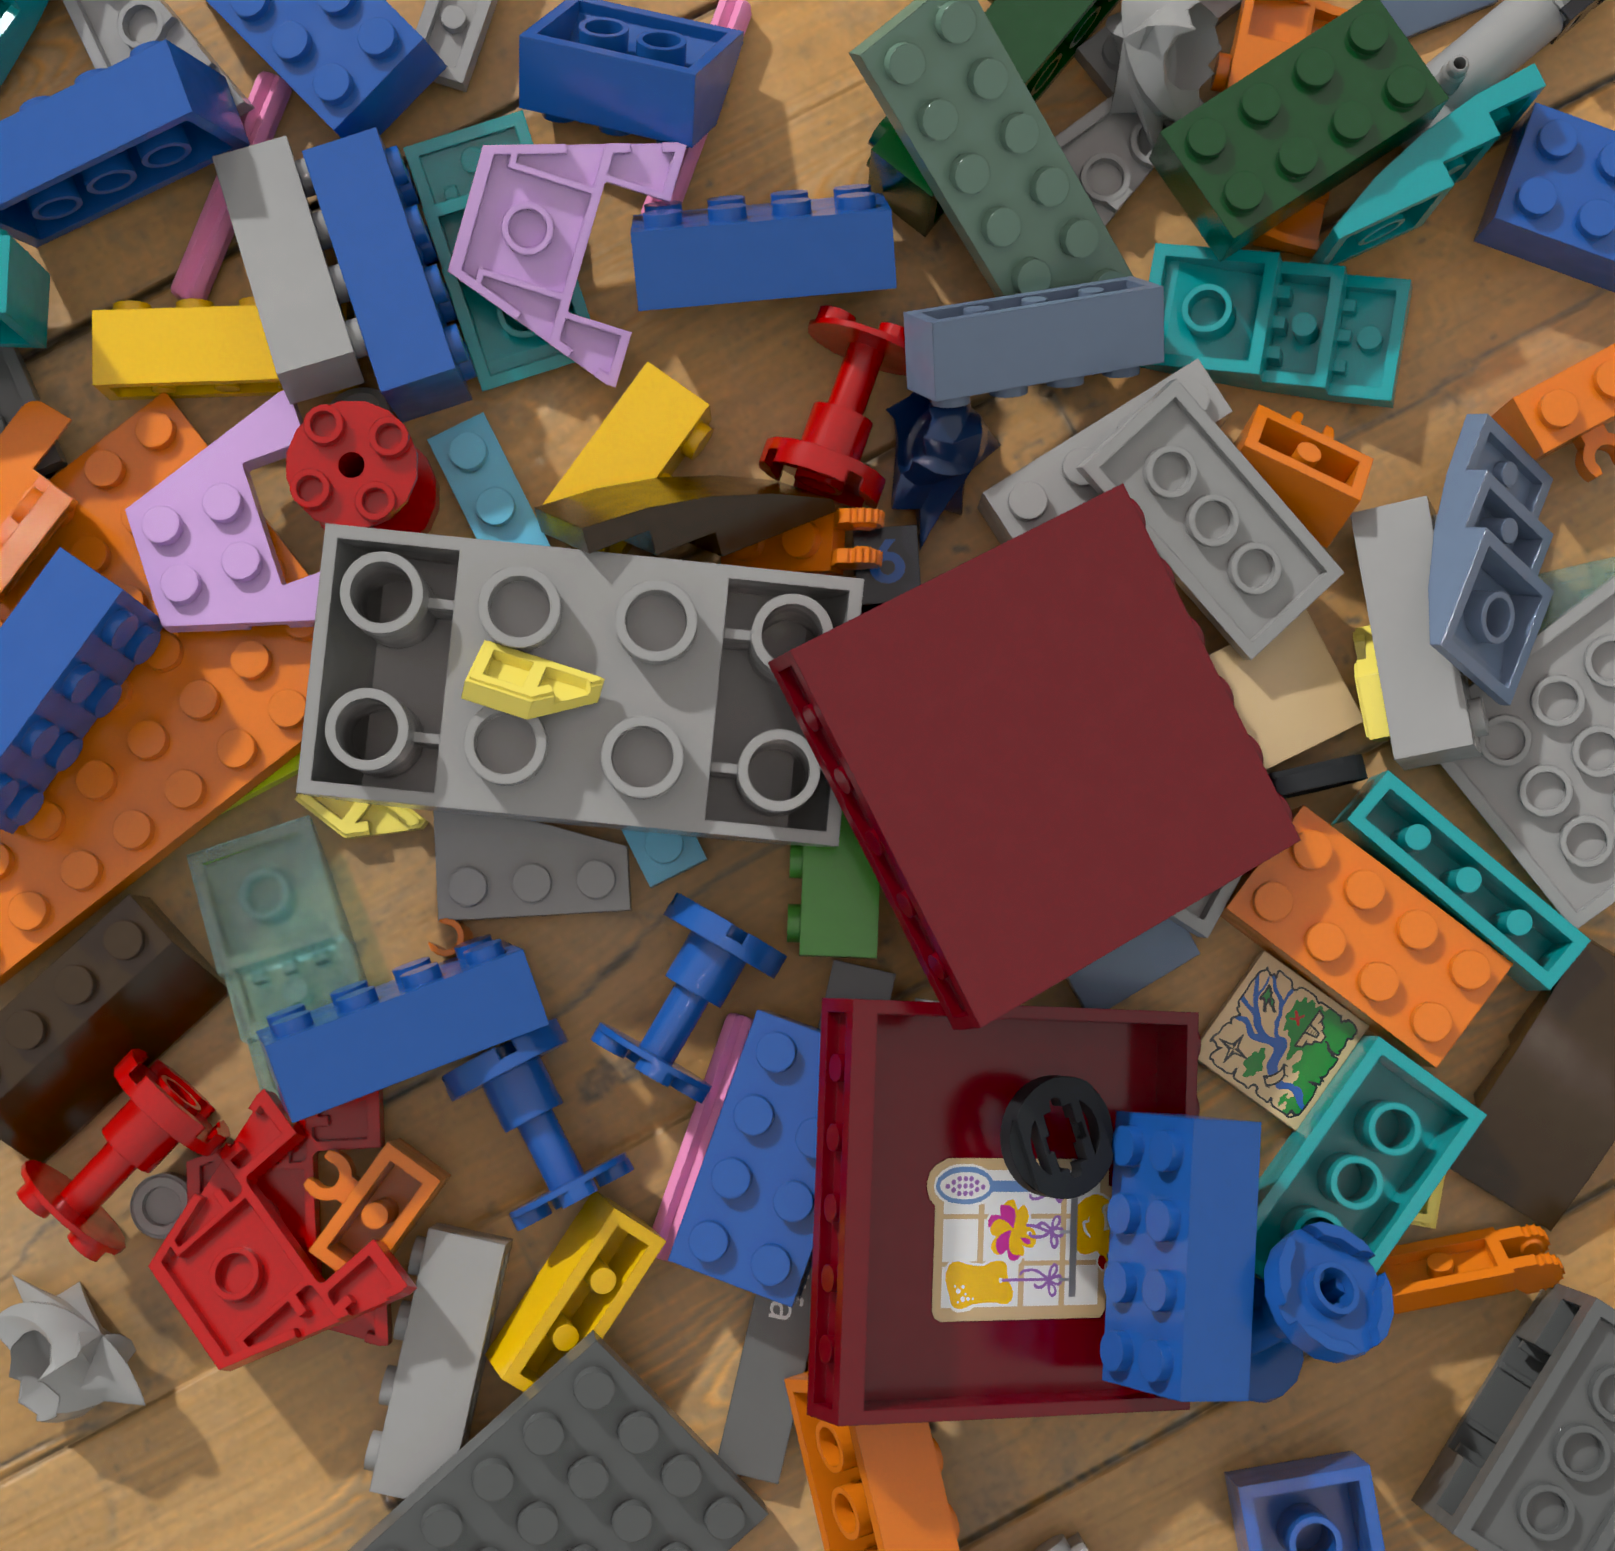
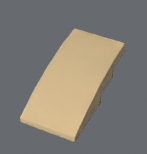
[1209,609,1363,770]

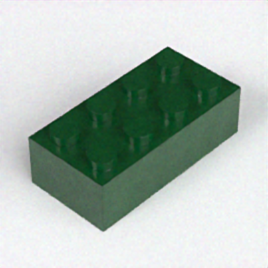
[1149,0,1449,262]

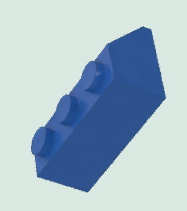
[519,0,744,148]

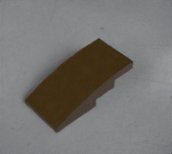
[534,475,836,557]
[1450,938,1615,1231]

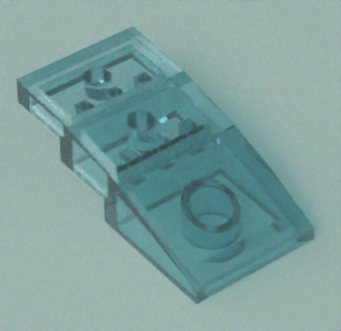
[186,815,367,1099]

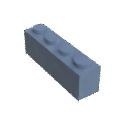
[903,276,1164,408]

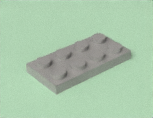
[1076,379,1345,660]

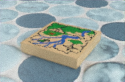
[1198,951,1369,1131]

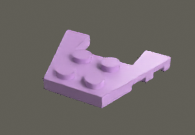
[448,142,687,388]
[125,390,320,633]

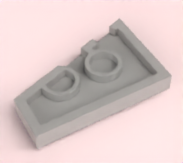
[433,811,632,921]

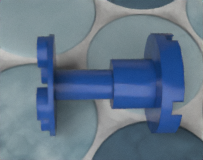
[590,893,787,1104]
[442,1018,634,1231]
[1249,1222,1394,1403]

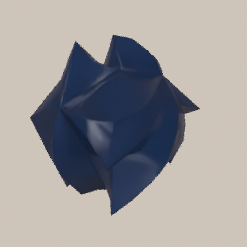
[886,392,1001,551]

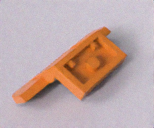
[0,401,79,604]

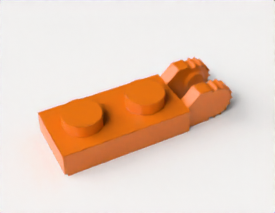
[721,507,885,576]
[1376,1224,1565,1315]

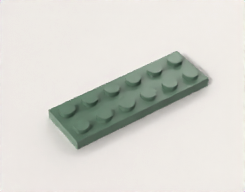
[849,0,1134,297]

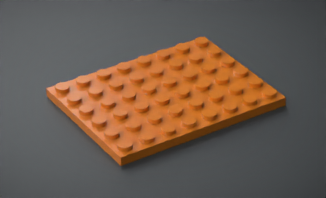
[0,392,314,986]

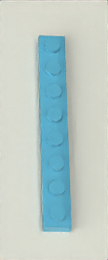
[427,412,708,888]

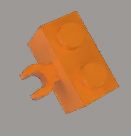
[1491,343,1615,483]
[1234,404,1374,548]
[303,1138,452,1271]

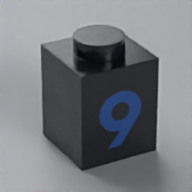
[851,525,921,614]

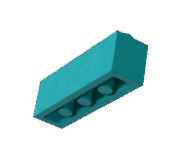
[1331,770,1591,991]

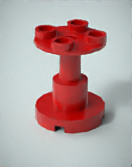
[759,305,906,509]
[286,401,440,534]
[16,1049,230,1262]

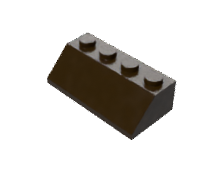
[0,894,234,1163]

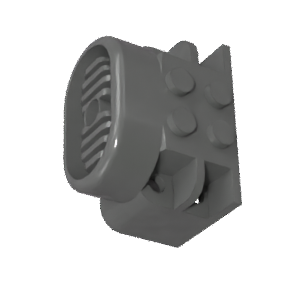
[1411,1283,1615,1551]

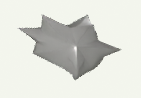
[1105,0,1222,150]
[0,1275,146,1423]

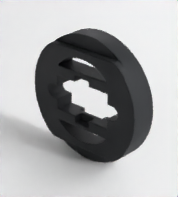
[1268,754,1368,799]
[1000,1075,1114,1199]

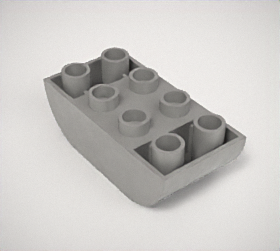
[296,523,864,847]

